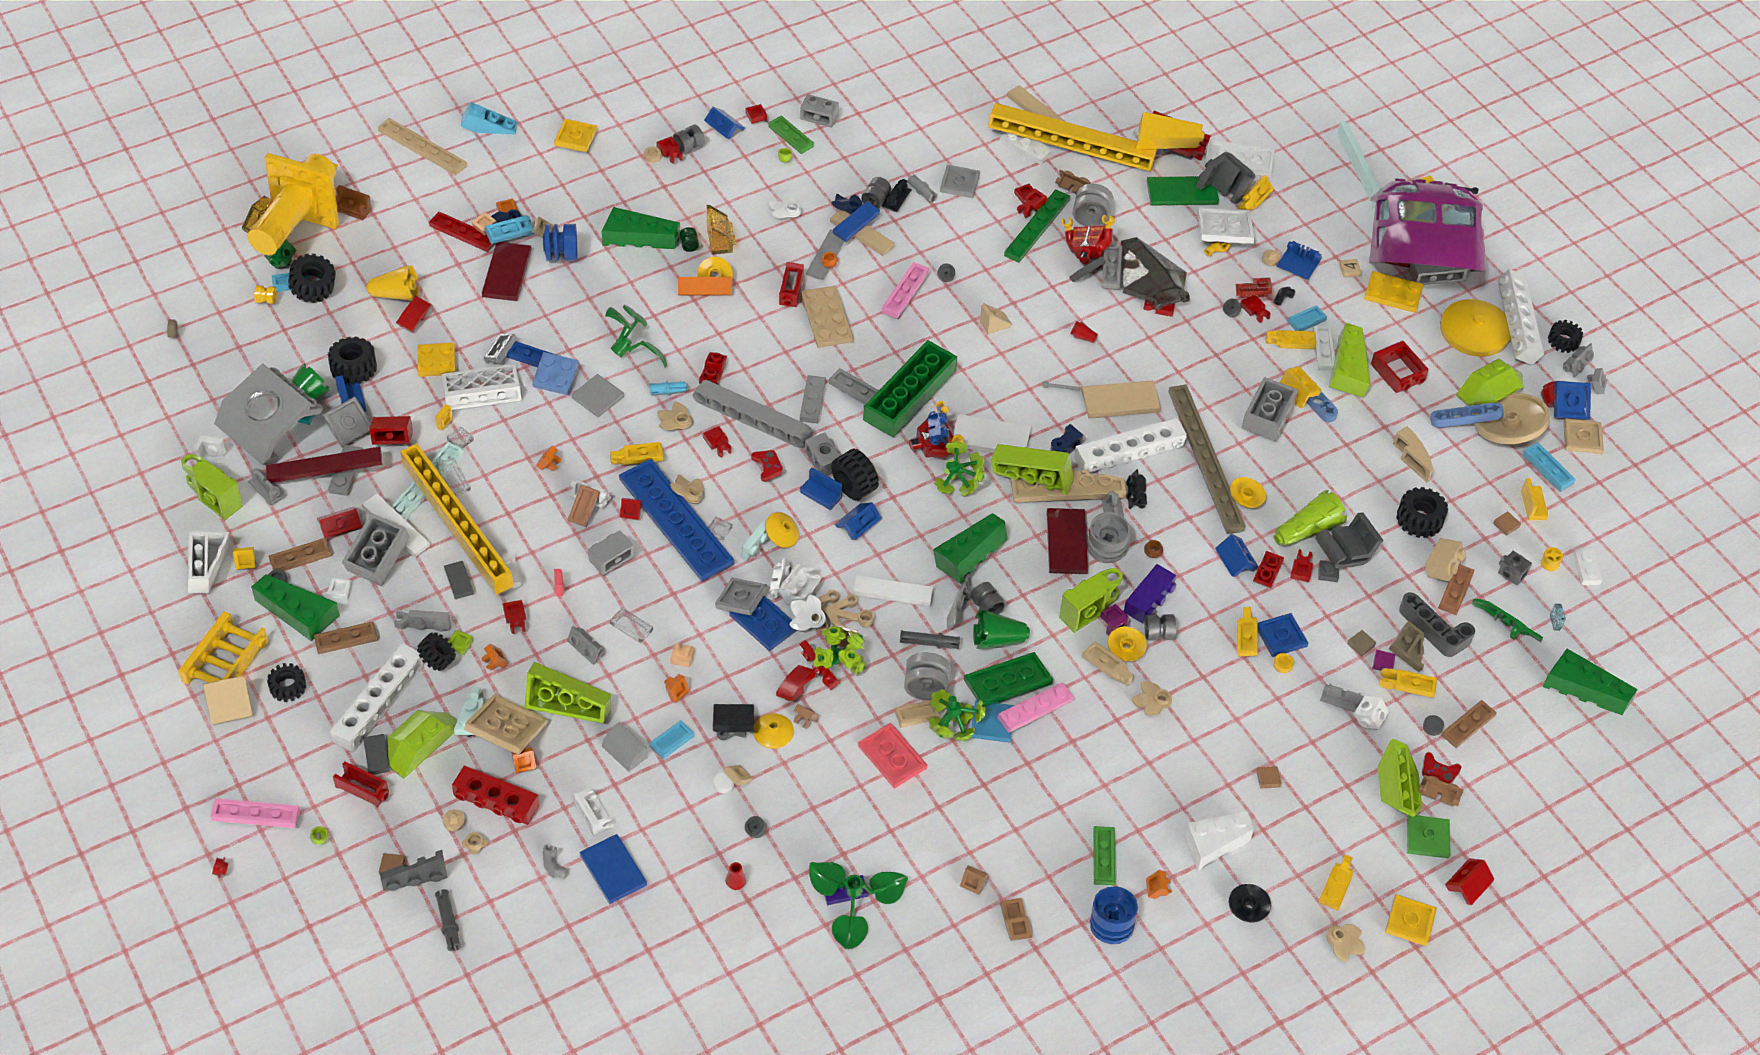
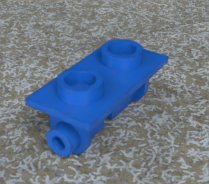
[928,406,949,446]

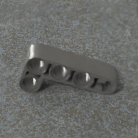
[1399,592,1476,657]

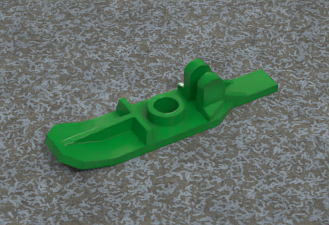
[1472,598,1543,642]

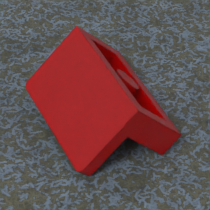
[317,507,362,538]
[1445,858,1494,905]

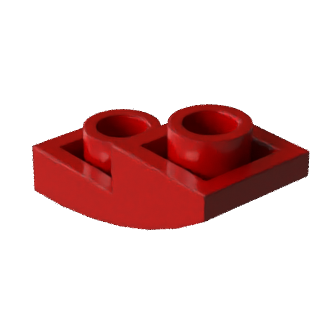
[396,296,432,333]
[699,352,727,385]
[1253,551,1284,588]
[776,665,815,701]

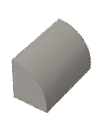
[602,722,647,772]

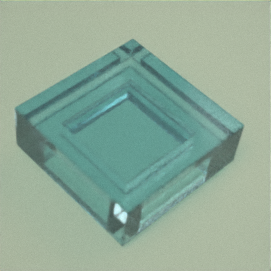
[1550,604,1566,631]

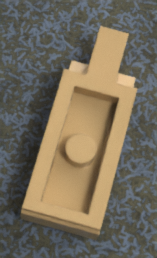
[1082,641,1133,686]

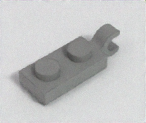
[394,610,451,631]

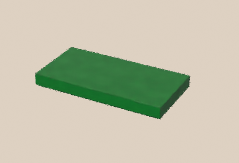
[1146,176,1219,206]
[964,652,1053,707]

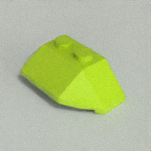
[1456,358,1523,406]
[388,710,457,779]
[1378,738,1423,817]

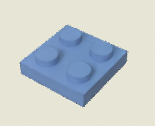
[532,352,579,395]

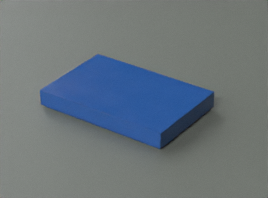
[729,595,797,652]
[580,834,647,904]

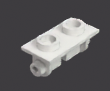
[568,479,611,509]
[769,558,793,598]

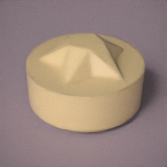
[1262,249,1280,266]
[443,809,465,831]

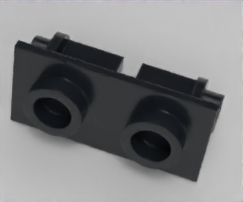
[882,179,912,212]
[1126,469,1147,509]

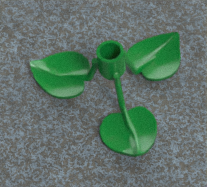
[605,304,667,368]
[809,862,908,950]

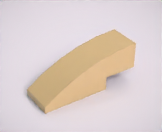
[1393,426,1433,483]

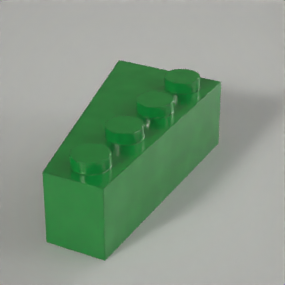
[601,207,680,249]
[933,513,1008,584]
[251,574,340,641]
[1543,648,1638,715]

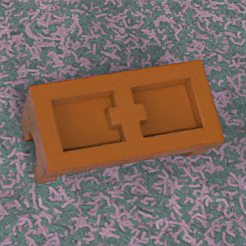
[336,185,372,220]

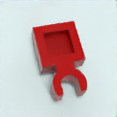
[656,136,682,164]
[1017,189,1048,218]
[1240,294,1271,323]
[1143,296,1176,317]
[703,426,731,458]
[1290,549,1313,582]
[502,600,526,634]

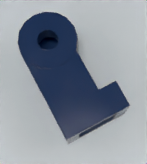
[1050,424,1083,454]

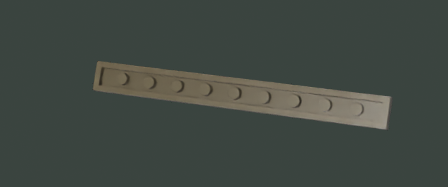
[1168,384,1246,534]

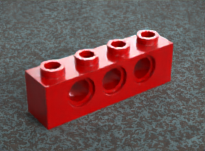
[452,765,540,825]

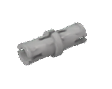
[907,174,938,203]

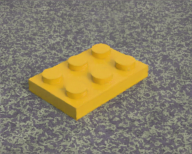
[1364,271,1423,313]

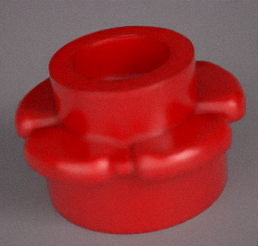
[212,857,229,878]

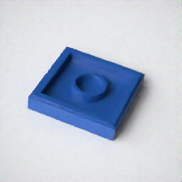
[1554,381,1591,420]
[1258,613,1309,657]

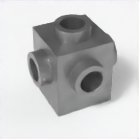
[1498,551,1532,585]

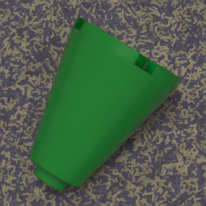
[277,363,330,408]
[973,609,1030,649]

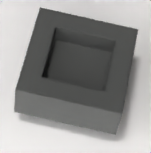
[1318,560,1339,582]

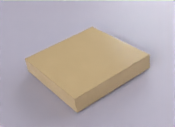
[1563,418,1604,454]
[203,675,253,725]

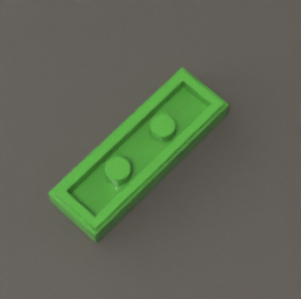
[768,115,814,154]
[1093,826,1115,886]

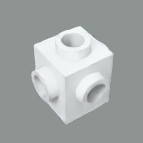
[1354,696,1389,729]

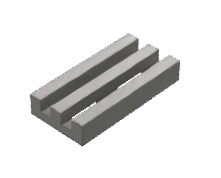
[483,334,517,363]

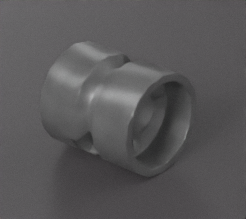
[673,124,705,154]
[861,177,891,209]
[970,582,1006,614]
[1144,614,1176,640]

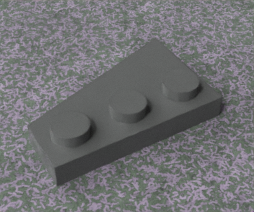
[380,849,448,891]

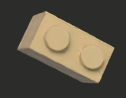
[1425,538,1465,582]

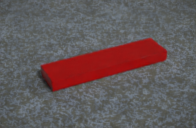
[429,211,496,252]

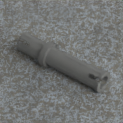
[900,630,960,649]
[435,889,461,951]

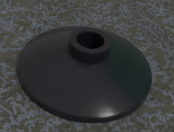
[1228,884,1271,923]

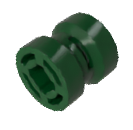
[680,227,699,252]

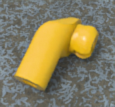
[1204,241,1230,256]

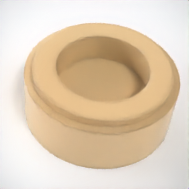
[644,147,661,163]

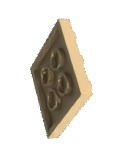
[464,694,548,755]

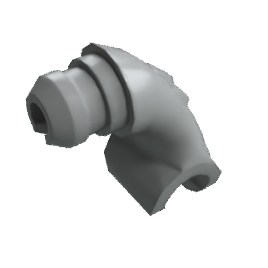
[542,845,567,878]

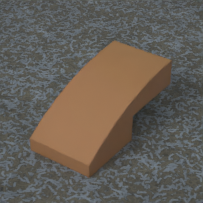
[1000,898,1032,941]

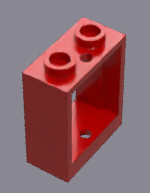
[1371,340,1429,393]

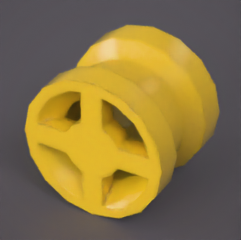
[1541,547,1563,571]

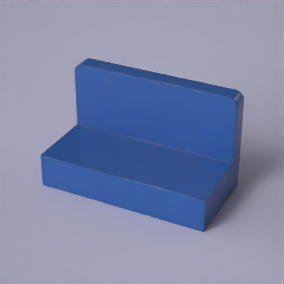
[704,106,745,139]
[335,375,367,412]
[800,467,842,510]
[835,502,882,540]
[1215,534,1259,577]

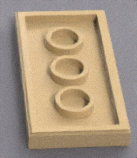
[1081,380,1161,418]

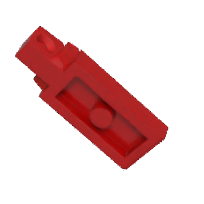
[799,640,840,690]

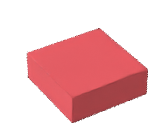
[554,569,564,596]

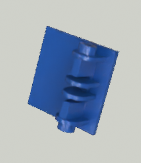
[1276,241,1322,280]

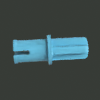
[650,381,687,395]

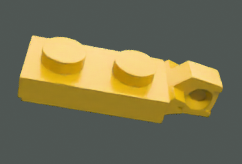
[1238,175,1274,210]
[1265,330,1316,349]
[610,442,664,465]
[1237,607,1258,657]
[1318,854,1353,911]

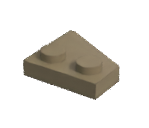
[1389,621,1424,672]

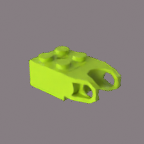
[181,454,243,520]
[1059,568,1123,633]

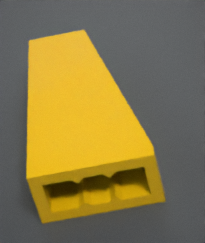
[1136,112,1205,149]

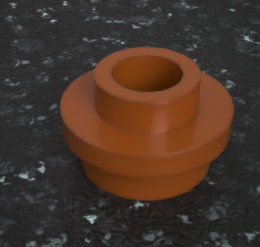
[1144,540,1163,558]

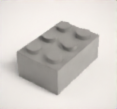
[1241,377,1298,441]
[342,513,410,586]

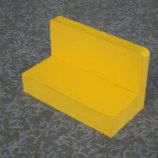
[1279,366,1322,408]
[1521,478,1549,520]

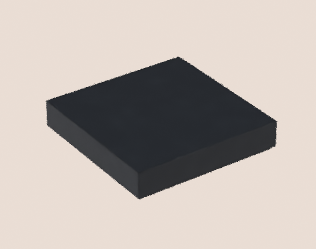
[713,704,754,732]

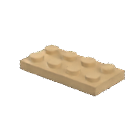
[801,285,853,348]

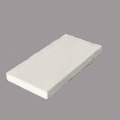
[1204,139,1275,177]
[953,414,1031,453]

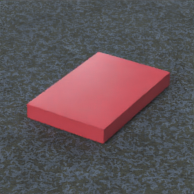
[858,723,927,789]

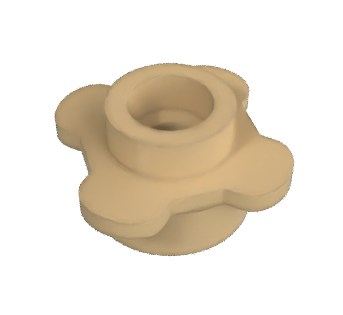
[462,832,487,855]

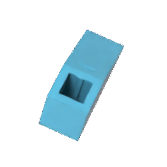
[461,102,517,135]

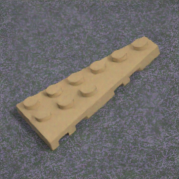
[1010,469,1127,502]

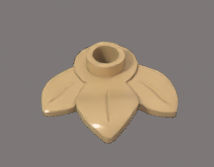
[657,401,692,430]
[670,474,704,503]
[1132,681,1172,716]
[1326,924,1365,962]

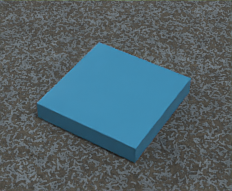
[971,700,1015,743]

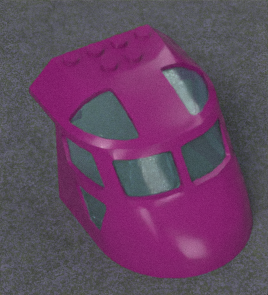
[1369,178,1485,272]

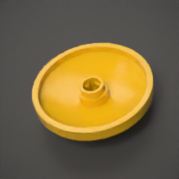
[1440,299,1511,357]

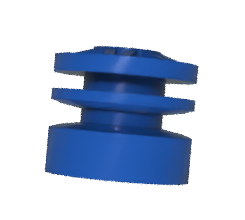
[543,224,577,261]
[1090,886,1138,944]

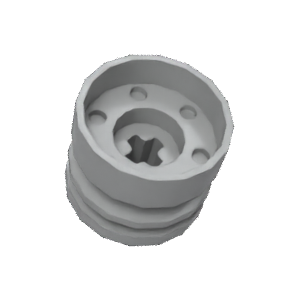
[1087,512,1130,563]

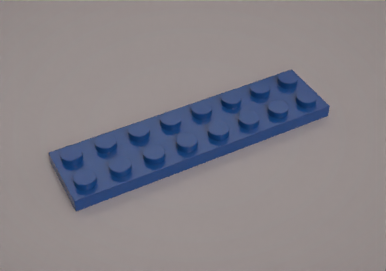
[619,459,734,581]

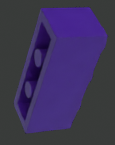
[1124,564,1177,624]

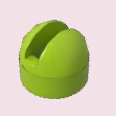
[778,148,792,163]
[310,826,328,845]

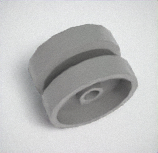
[1072,183,1114,226]
[904,652,950,700]

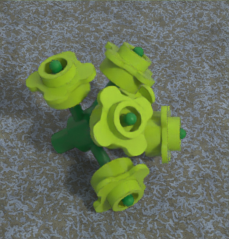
[813,626,866,676]

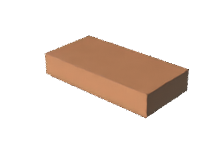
[568,485,600,527]

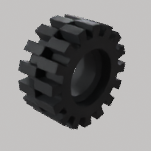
[1548,320,1583,353]
[417,632,456,671]
[267,663,307,702]

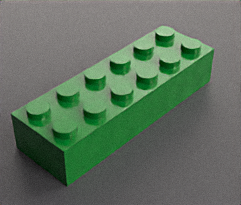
[863,340,958,437]

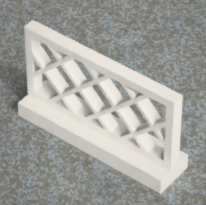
[442,364,521,410]

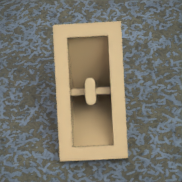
[980,303,1012,334]

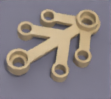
[806,590,874,634]

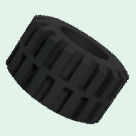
[288,253,336,303]
[328,336,377,385]
[831,448,879,501]
[1396,487,1448,538]

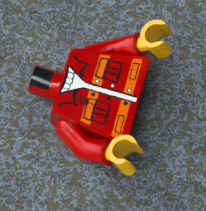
[1061,215,1115,264]
[909,401,965,459]

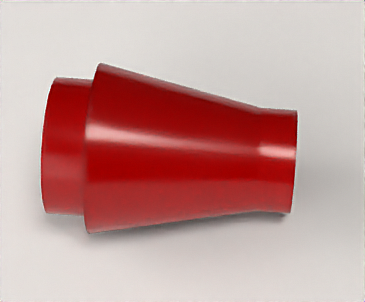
[1070,321,1098,343]
[725,862,746,890]

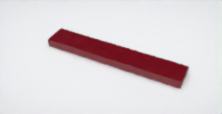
[266,446,383,483]

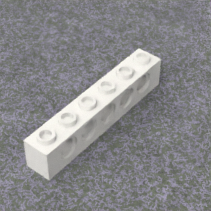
[1498,269,1544,365]
[1074,418,1187,473]
[330,643,424,753]

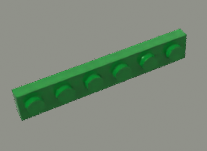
[1004,189,1070,263]

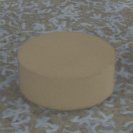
[167,319,178,338]

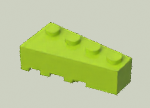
[1329,322,1370,398]
[990,444,1074,495]
[525,662,611,724]

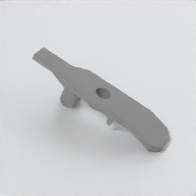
[947,573,974,629]

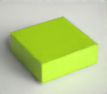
[448,630,474,655]

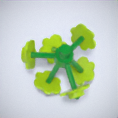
[934,441,985,496]
[928,689,986,741]

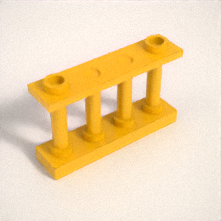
[178,611,268,685]

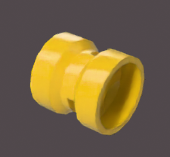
[254,285,277,304]

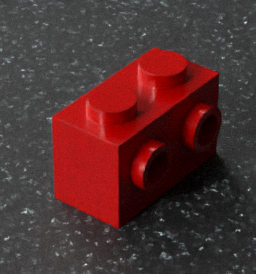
[369,416,413,445]

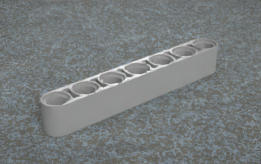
[693,380,813,448]

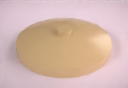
[1474,393,1550,444]

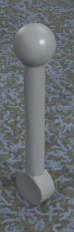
[1042,381,1080,391]

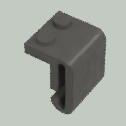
[1196,152,1256,203]
[1315,512,1383,569]

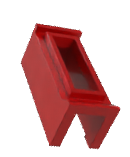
[779,262,804,307]
[333,761,389,808]

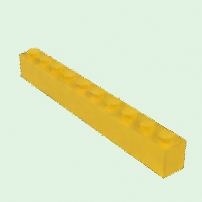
[988,103,1157,171]
[400,443,514,595]

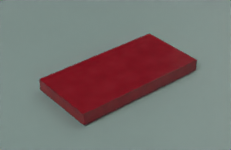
[482,242,532,301]
[1046,508,1088,574]

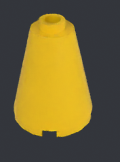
[366,265,419,301]

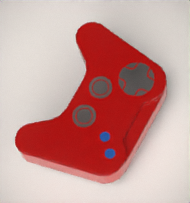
[751,450,783,482]
[1422,752,1462,784]

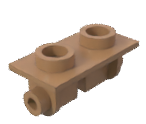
[1055,170,1091,193]
[1418,775,1464,807]

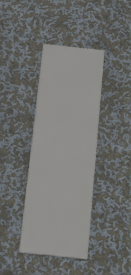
[805,229,844,280]

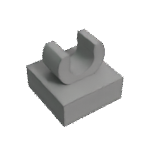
[1585,368,1607,394]

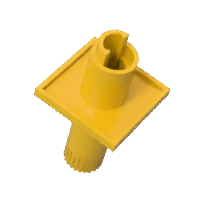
[247,153,339,255]

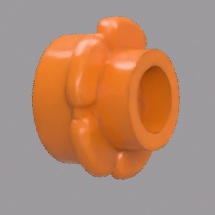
[821,252,839,268]

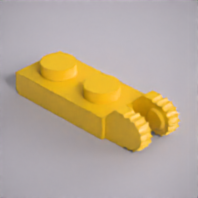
[1379,668,1437,698]

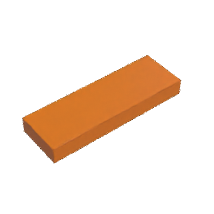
[678,277,732,295]

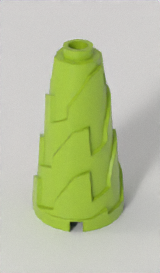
[1273,490,1347,546]

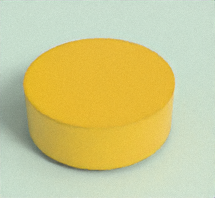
[1273,653,1294,673]

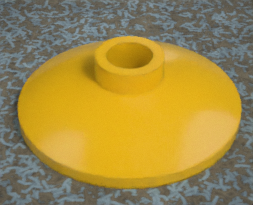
[697,257,733,281]
[1230,477,1266,508]
[765,512,799,548]
[1107,627,1147,661]
[753,713,794,749]

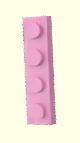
[882,262,929,319]
[997,682,1074,733]
[210,798,300,828]

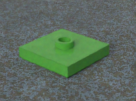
[1407,815,1450,859]

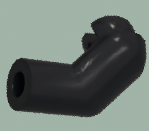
[1273,286,1296,306]

